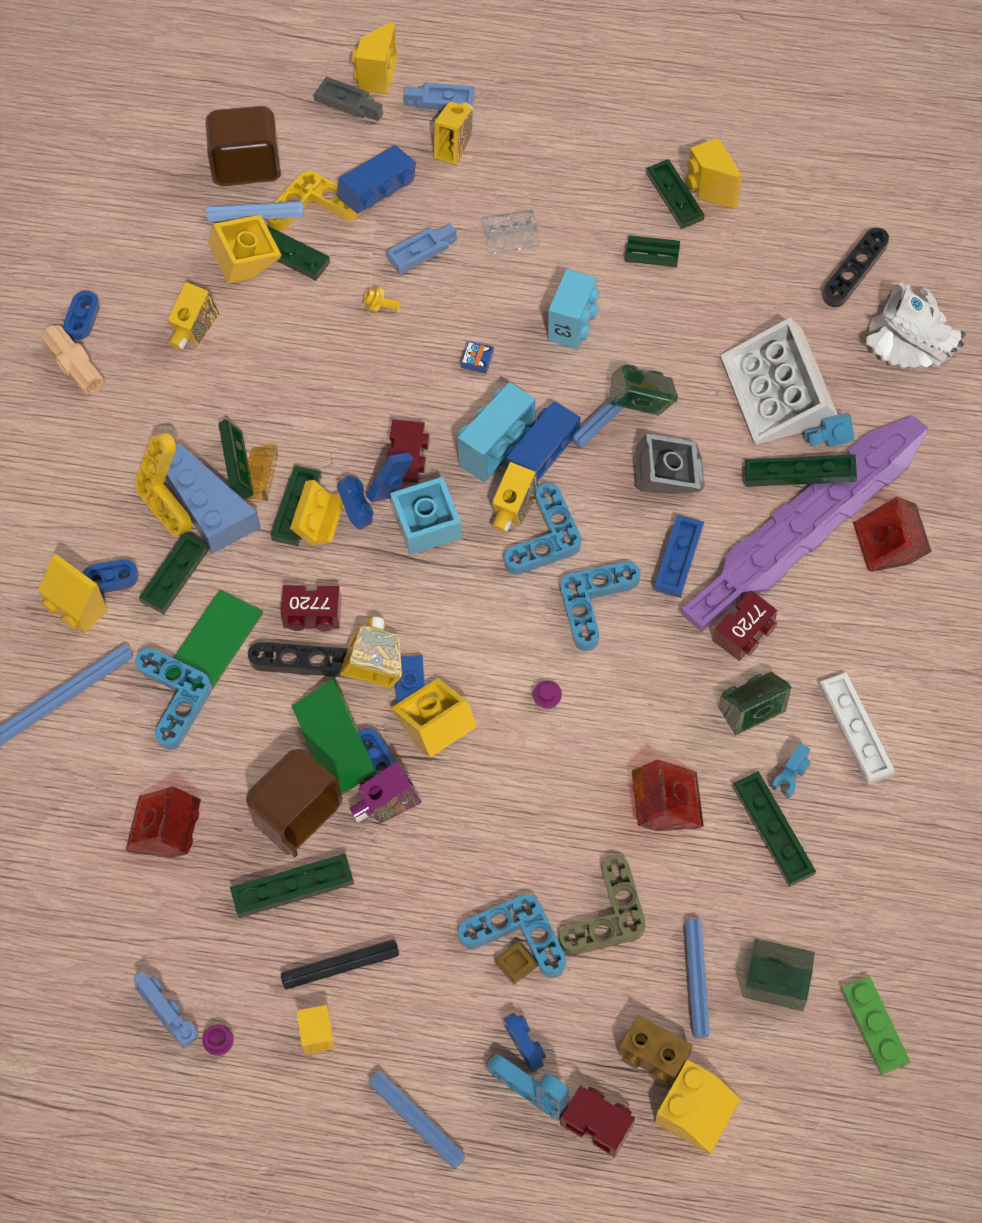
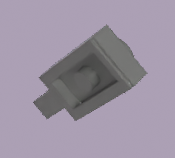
[314,77,383,121]

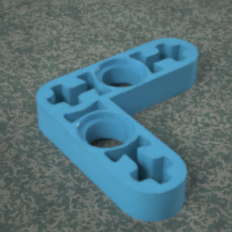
[504,483,581,575]
[560,562,640,651]
[135,648,212,749]
[458,894,566,978]
[485,1054,569,1120]

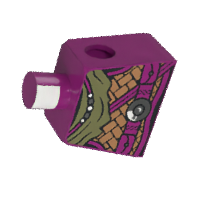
[349,762,422,823]

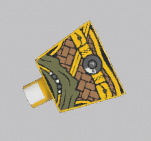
[434,102,473,165]
[168,282,219,351]
[492,462,539,533]
[340,617,402,689]

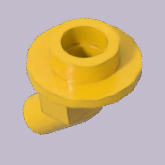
[363,286,401,312]

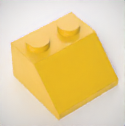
[352,22,398,94]
[686,138,742,209]
[208,214,281,284]
[38,554,107,634]
[391,678,477,758]
[655,1059,741,1155]

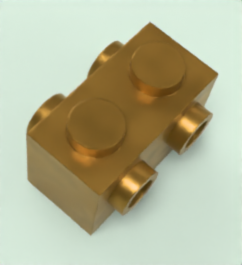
[619,1015,693,1085]

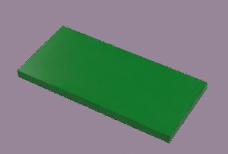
[166,590,263,691]
[292,679,377,795]

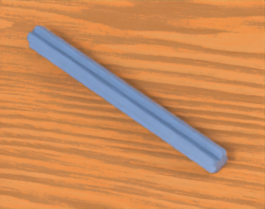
[0,644,133,746]

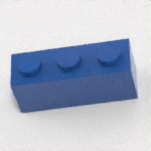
[337,145,416,214]
[505,401,581,482]

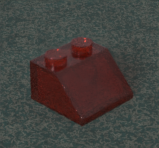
[853,496,932,572]
[632,759,704,832]
[126,786,201,858]

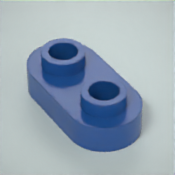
[64,291,100,340]
[337,476,373,529]
[82,559,139,593]
[359,728,396,779]
[502,1013,546,1072]

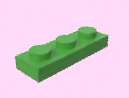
[841,977,910,1075]

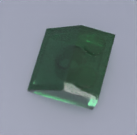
[608,365,678,416]
[718,672,792,736]
[743,938,815,1011]

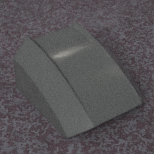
[633,433,705,494]

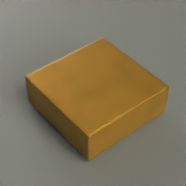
[495,941,537,985]

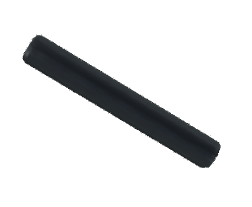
[280,939,399,989]

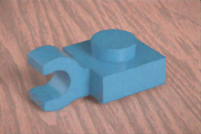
[804,413,855,447]
[772,743,811,799]

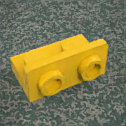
[290,480,343,545]

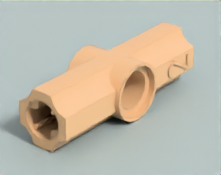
[41,325,104,395]

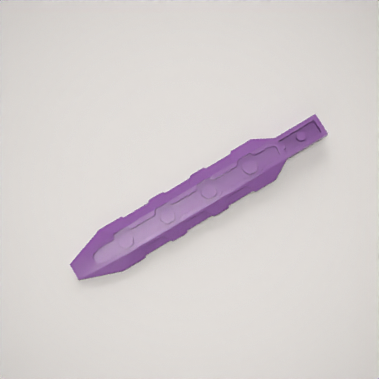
[681,415,928,632]

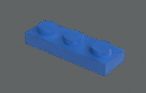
[654,515,704,598]

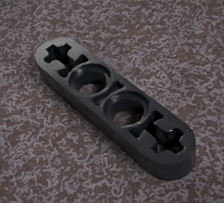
[823,227,889,307]
[248,642,348,677]

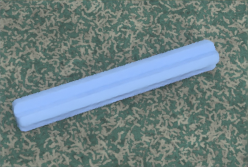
[206,202,305,221]

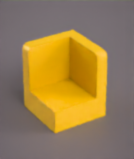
[297,1005,335,1055]

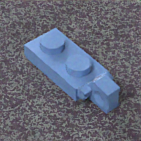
[404,82,475,110]
[386,224,457,275]
[134,971,198,1049]

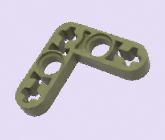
[559,855,645,955]

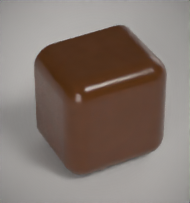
[205,106,281,186]
[246,749,343,857]

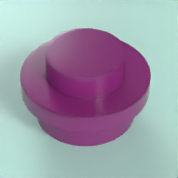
[533,681,562,709]
[202,1024,234,1056]

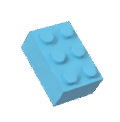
[457,382,536,483]

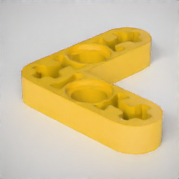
[267,171,362,231]
[135,433,192,537]

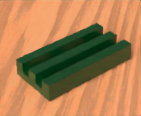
[625,235,680,267]

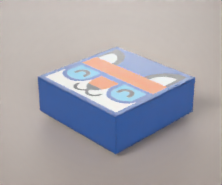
[461,341,494,374]

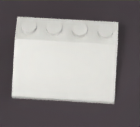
[720,317,838,445]

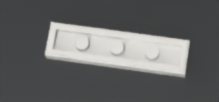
[819,672,895,785]

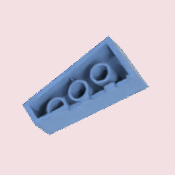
[165,444,261,554]

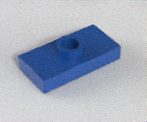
[366,453,414,503]
[396,655,425,704]

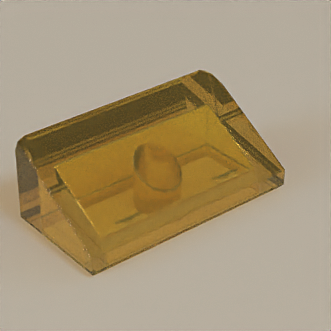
[241,445,278,501]

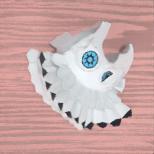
[866,282,966,370]

